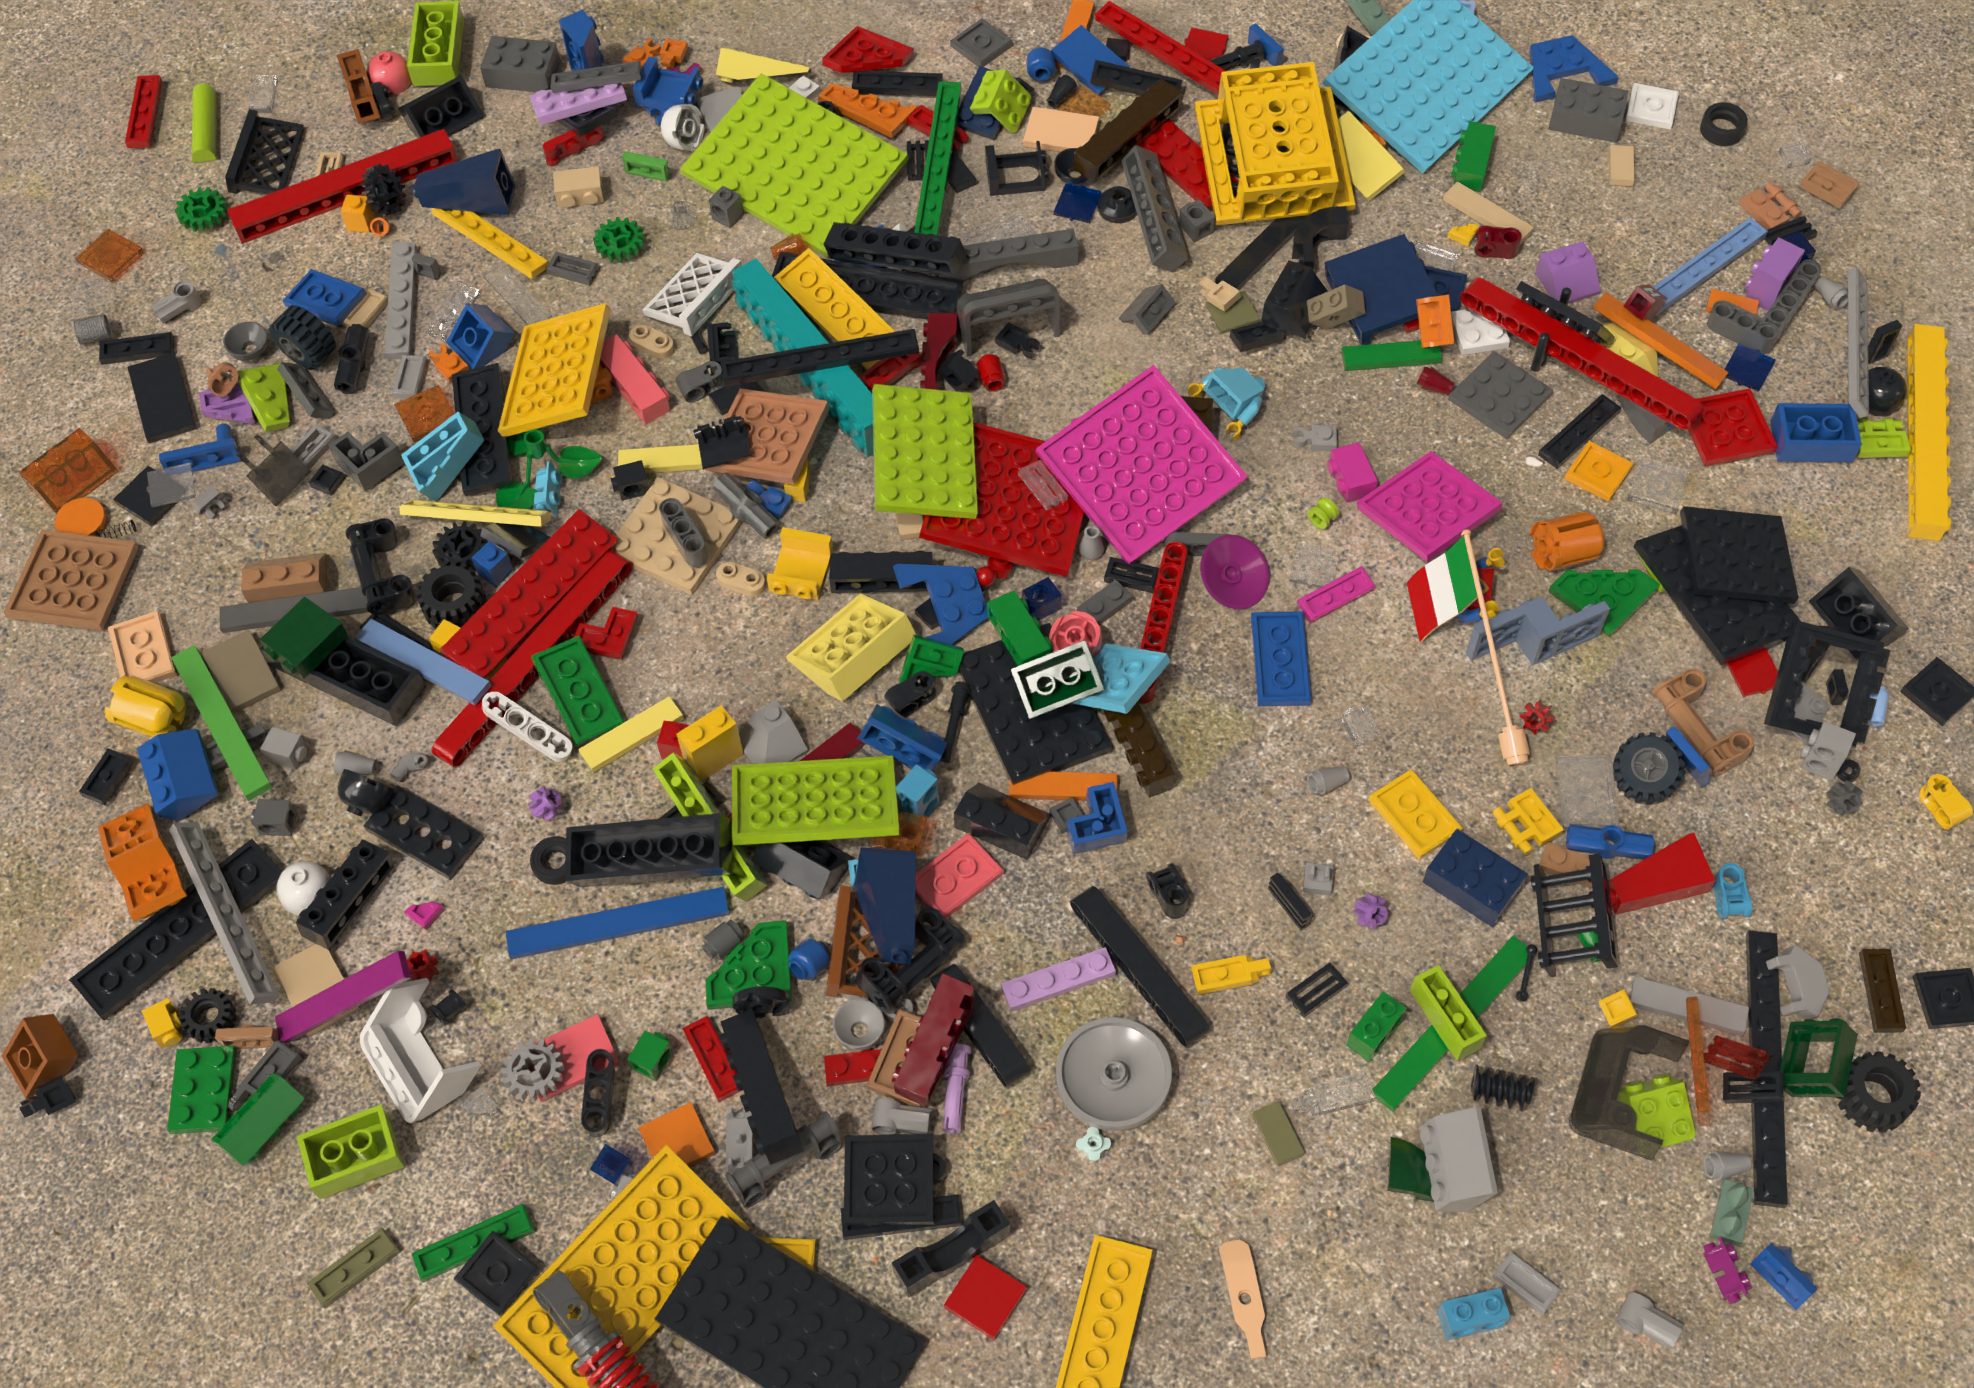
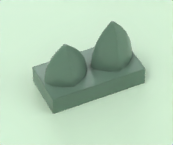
[1709,1179,1754,1247]

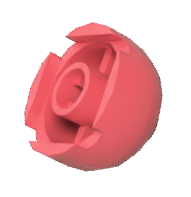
[366,51,412,95]
[1049,611,1103,657]

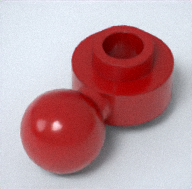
[976,557,1013,587]

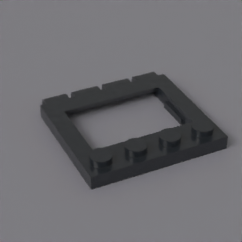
[1764,620,1891,747]

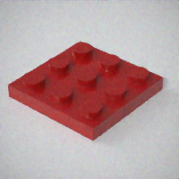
[1688,388,1778,466]

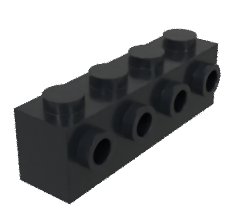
[829,550,933,593]
[295,839,394,950]

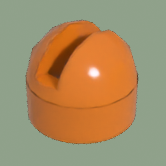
[370,217,390,236]

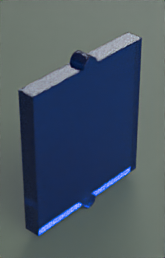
[1053,183,1102,224]
[1724,344,1776,392]

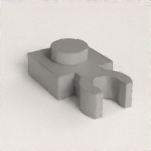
[1293,425,1337,451]

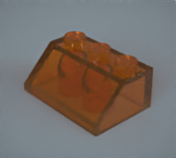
[19,428,119,515]

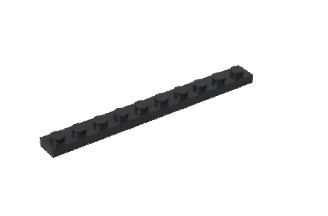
[1746,930,1788,1208]

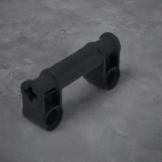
[345,518,414,615]
[855,907,966,1013]

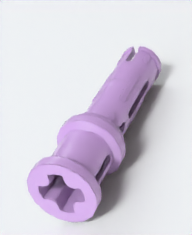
[942,1044,972,1134]

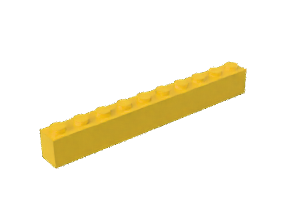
[1907,324,1951,541]

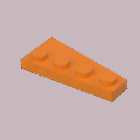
[818,83,918,139]

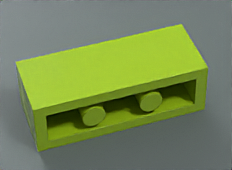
[1410,965,1487,1061]

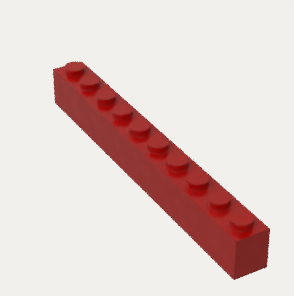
[227,129,458,244]

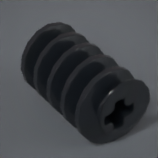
[1471,1064,1535,1112]

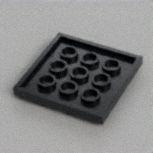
[1680,506,1799,604]

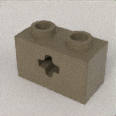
[1307,285,1365,329]

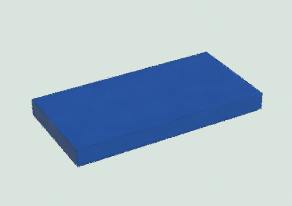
[1251,611,1311,707]

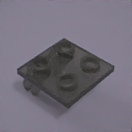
[236,434,312,506]

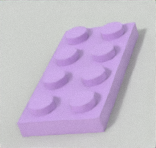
[529,83,627,125]

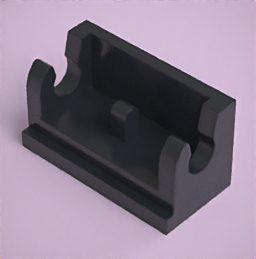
[707,322,738,375]

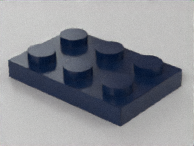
[956,66,1021,140]

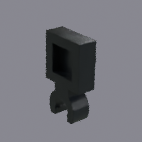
[995,322,1040,359]

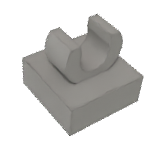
[192,486,224,519]
[1303,863,1334,896]

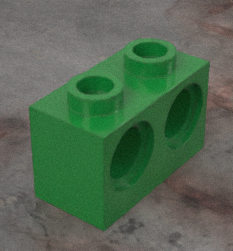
[1346,991,1406,1062]

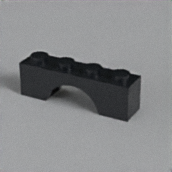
[891,1200,1011,1298]

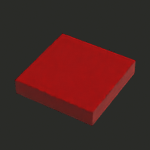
[944,1255,1027,1340]

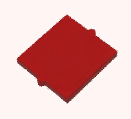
[1184,27,1229,60]
[1726,649,1778,697]

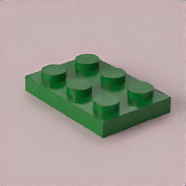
[167,1046,237,1134]

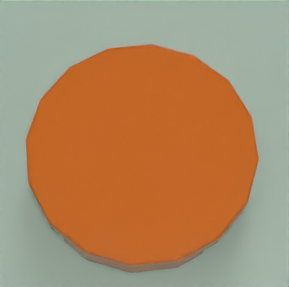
[55,497,107,536]

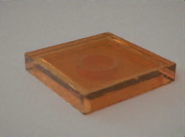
[75,229,144,282]
[394,385,455,443]

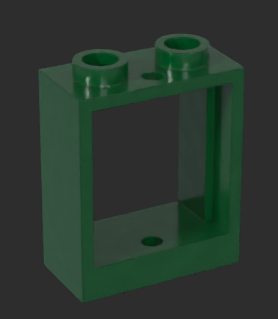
[1780,1018,1858,1097]

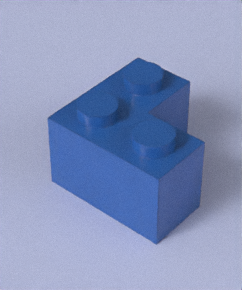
[1066,782,1128,854]

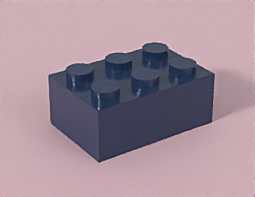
[1423,829,1528,928]

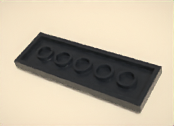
[452,363,513,496]

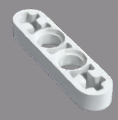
[482,692,572,762]

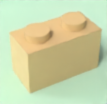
[553,166,604,208]

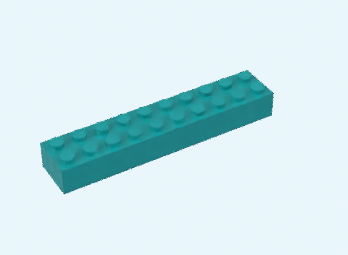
[732,258,874,457]

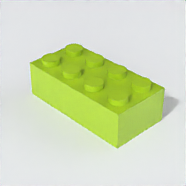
[407,1,465,86]

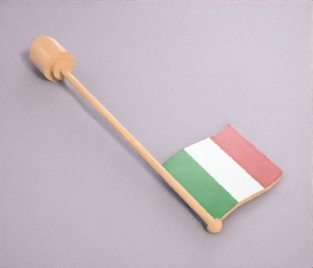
[1407,529,1530,766]

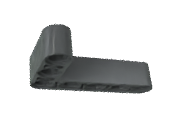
[1707,260,1822,354]

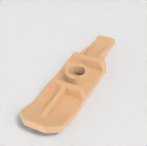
[1219,1239,1266,1360]

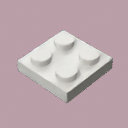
[1451,309,1510,355]

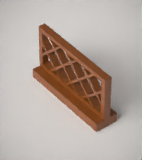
[825,885,898,998]

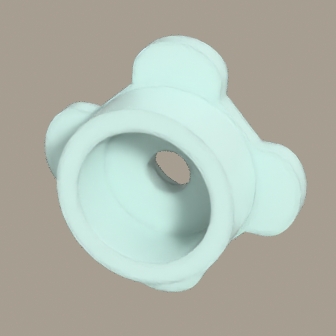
[1076,1127,1111,1162]

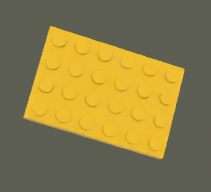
[498,303,611,437]

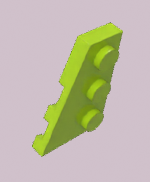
[237,363,290,432]

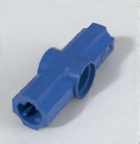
[1566,824,1654,859]

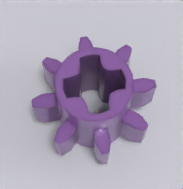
[529,786,562,821]
[1353,893,1389,930]

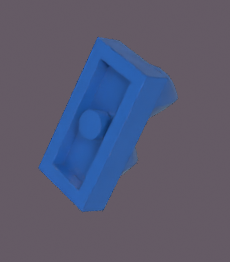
[1750,1243,1818,1310]

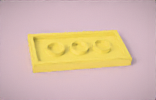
[1338,111,1405,202]

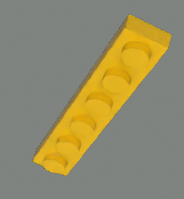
[431,208,548,279]

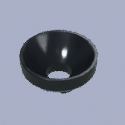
[1054,148,1090,185]
[1097,186,1137,224]

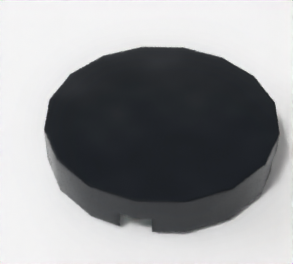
[732,986,789,1019]

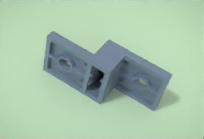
[1466,597,1610,666]

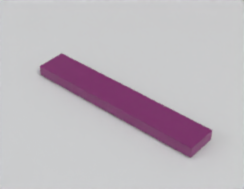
[275,951,411,1043]

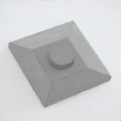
[739,700,808,764]

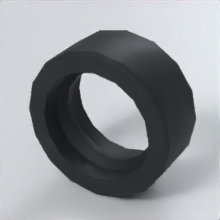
[1700,102,1748,146]

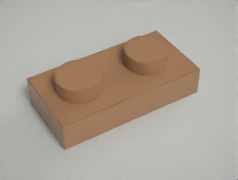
[1539,842,1592,888]

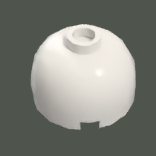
[661,104,704,151]
[276,861,331,916]

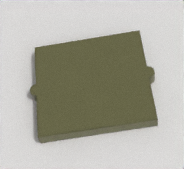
[1206,291,1260,334]

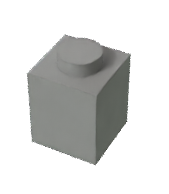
[260,727,308,770]

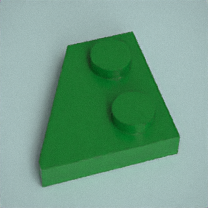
[898,635,964,683]

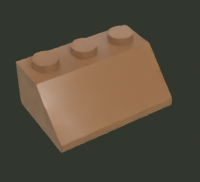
[241,553,327,603]

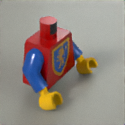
[1456,547,1505,624]

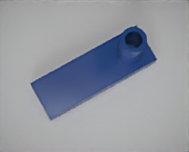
[159,423,241,477]

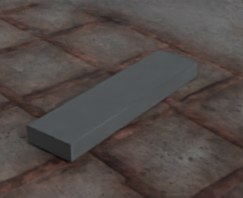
[550,61,642,93]

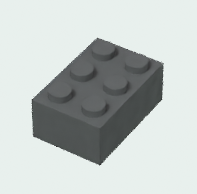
[480,36,561,92]
[1548,78,1629,143]

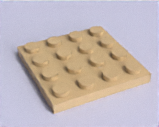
[612,477,743,595]

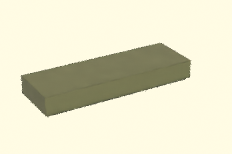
[307,1227,401,1309]

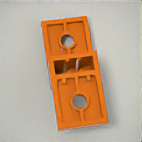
[97,803,187,922]

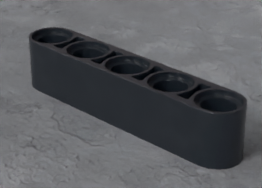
[930,963,1031,1088]

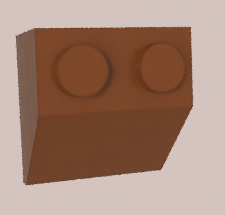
[1,1014,78,1098]

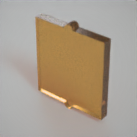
[1057,86,1111,117]

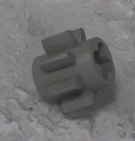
[1826,780,1863,816]

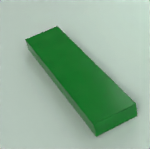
[1341,340,1442,371]
[411,1204,535,1282]

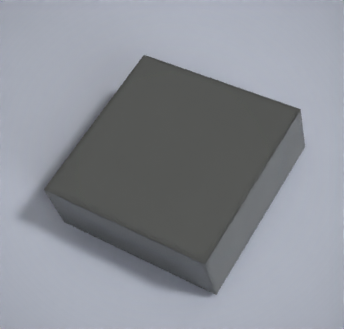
[412,252,441,280]
[1049,797,1084,834]

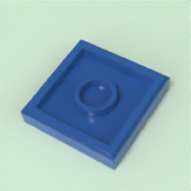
[1666,726,1710,788]

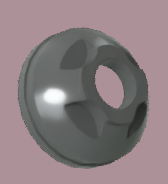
[223,321,269,361]

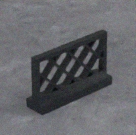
[225,109,305,194]

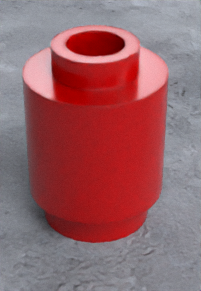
[976,354,1005,391]

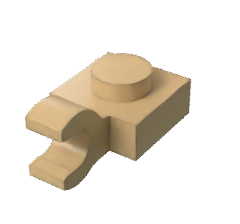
[1199,277,1241,312]

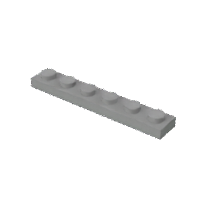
[385,242,417,360]

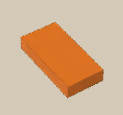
[1705,289,1760,315]

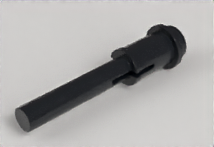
[940,681,972,762]

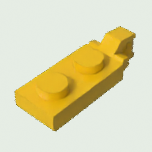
[1191,955,1271,995]

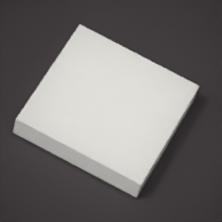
[1625,83,1679,130]

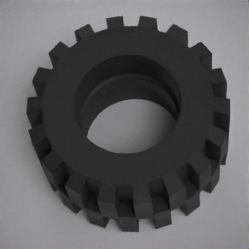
[416,563,487,629]
[1836,1051,1921,1133]

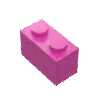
[1327,442,1378,503]

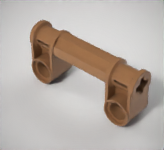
[1652,669,1754,777]

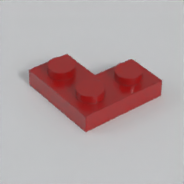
[574,607,638,660]

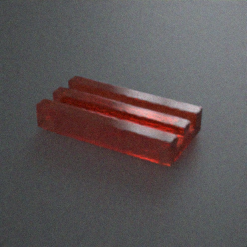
[1701,1035,1769,1080]

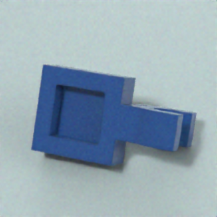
[746,480,793,520]

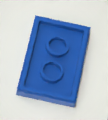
[1051,25,1130,96]
[282,269,367,327]

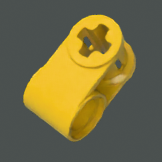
[1919,774,1973,829]

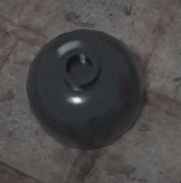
[1868,367,1907,417]
[337,769,394,817]

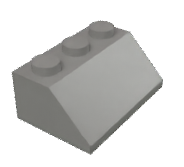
[1420,1107,1498,1213]

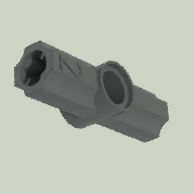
[713,473,779,539]

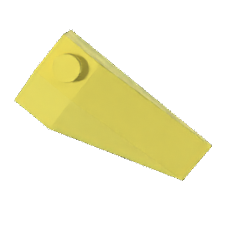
[716,47,809,83]

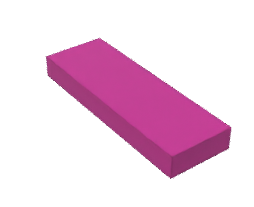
[1296,566,1376,623]

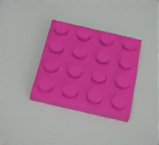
[1357,451,1502,562]

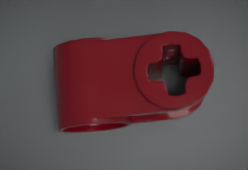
[1474,226,1522,259]

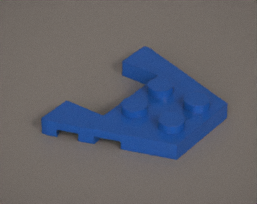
[1529,35,1619,103]
[893,564,988,644]

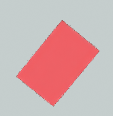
[915,833,1004,918]
[530,1014,620,1102]

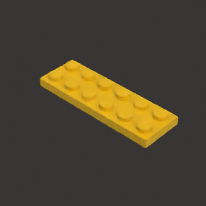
[774,248,895,371]
[1056,1235,1153,1388]

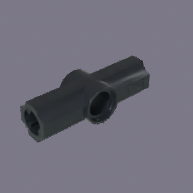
[334,324,370,394]

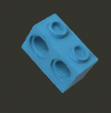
[896,764,940,827]
[1437,1288,1511,1341]

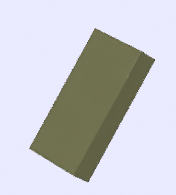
[1252,1101,1304,1167]

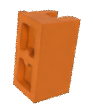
[1416,295,1454,348]

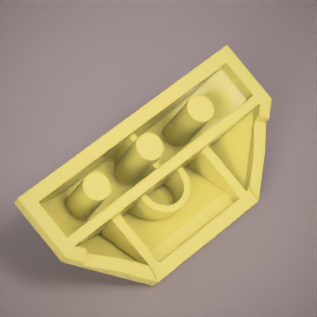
[1581,322,1658,377]

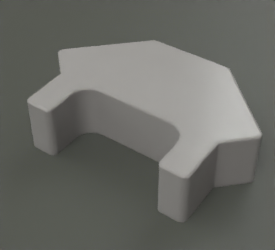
[1766,945,1830,1020]

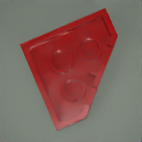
[822,26,914,73]

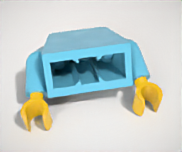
[1188,367,1265,441]

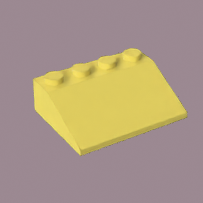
[786,593,916,702]

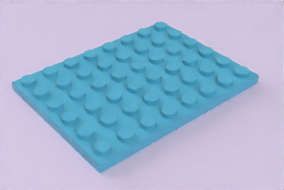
[1322,0,1534,174]

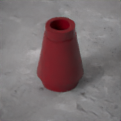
[1416,366,1455,396]

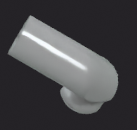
[390,753,428,782]

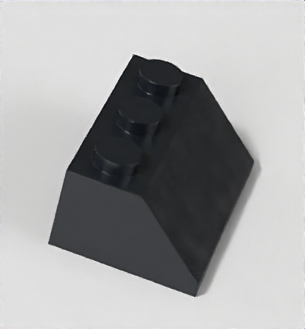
[398,75,484,138]
[1261,260,1328,339]
[1809,567,1909,660]
[954,783,1051,860]
[751,840,855,899]

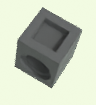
[709,186,744,228]
[1179,199,1215,242]
[251,799,297,836]

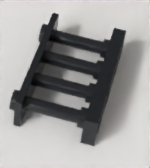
[1531,853,1618,977]

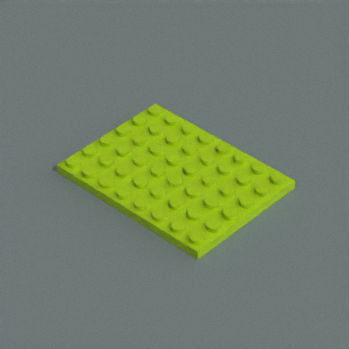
[680,73,909,258]

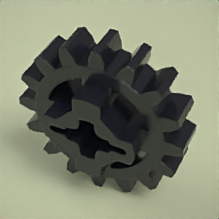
[360,164,407,216]
[432,521,488,569]

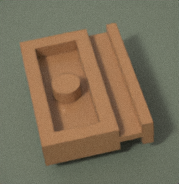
[1799,161,1860,209]

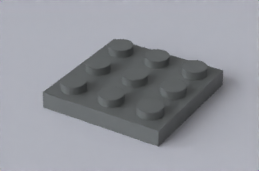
[1448,351,1553,439]

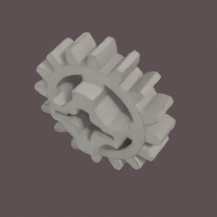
[500,1038,565,1102]

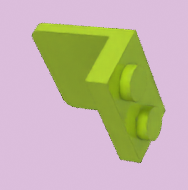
[970,70,1031,133]
[1616,1073,1696,1152]

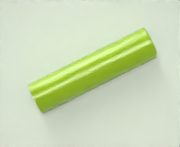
[192,84,217,163]

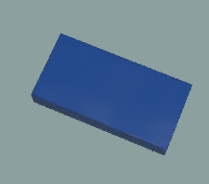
[1248,23,1284,66]

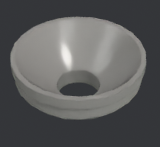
[833,999,885,1051]

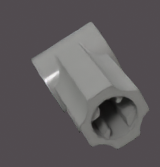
[151,280,202,323]
[871,1098,931,1135]
[1616,1292,1684,1350]

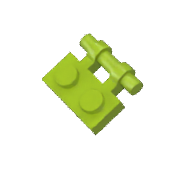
[1857,418,1911,458]

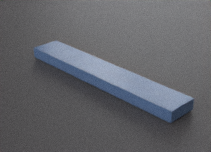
[354,619,491,705]

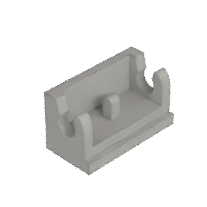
[726,1107,756,1173]

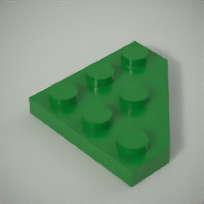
[1549,569,1660,637]
[705,920,792,1010]

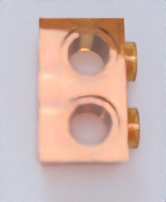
[867,811,929,857]

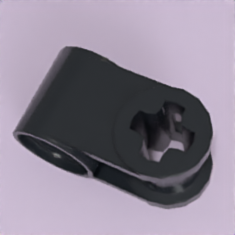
[884,671,936,718]
[1146,863,1188,919]

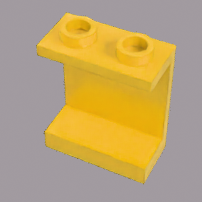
[766,527,833,600]

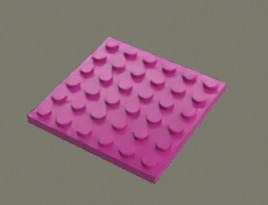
[1035,365,1248,565]

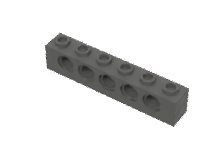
[1121,145,1188,272]

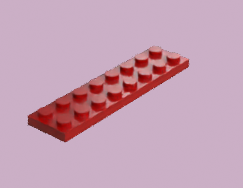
[440,509,618,679]

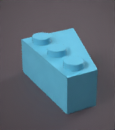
[401,411,484,502]

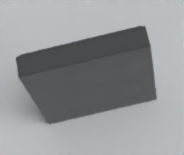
[950,18,1013,67]

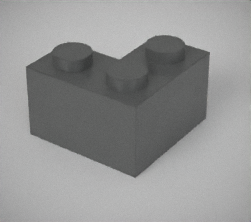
[328,432,404,491]

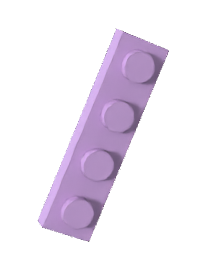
[1001,947,1116,1012]

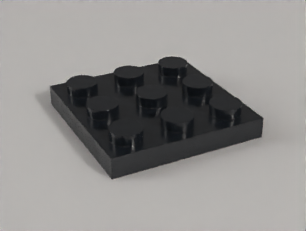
[844,1134,934,1226]

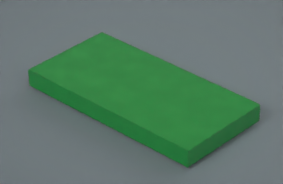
[531,636,624,747]

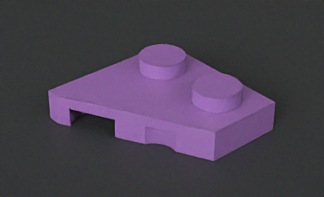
[199,383,255,424]

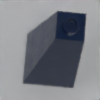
[413,149,516,215]
[853,847,916,964]

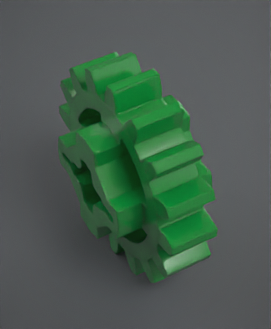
[175,187,228,232]
[593,217,645,263]

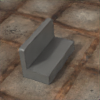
[1119,284,1176,334]

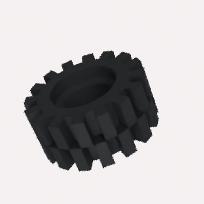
[179,988,237,1044]

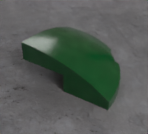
[1387,1137,1434,1202]

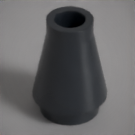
[1046,75,1077,109]

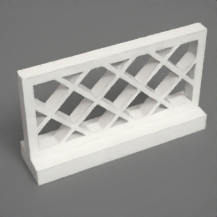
[643,253,742,336]

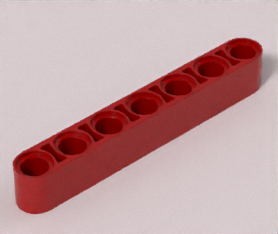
[1138,542,1187,704]

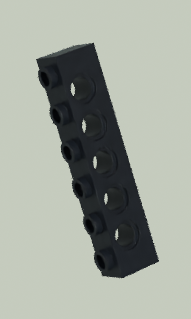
[824,222,966,276]

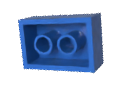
[1770,403,1862,462]

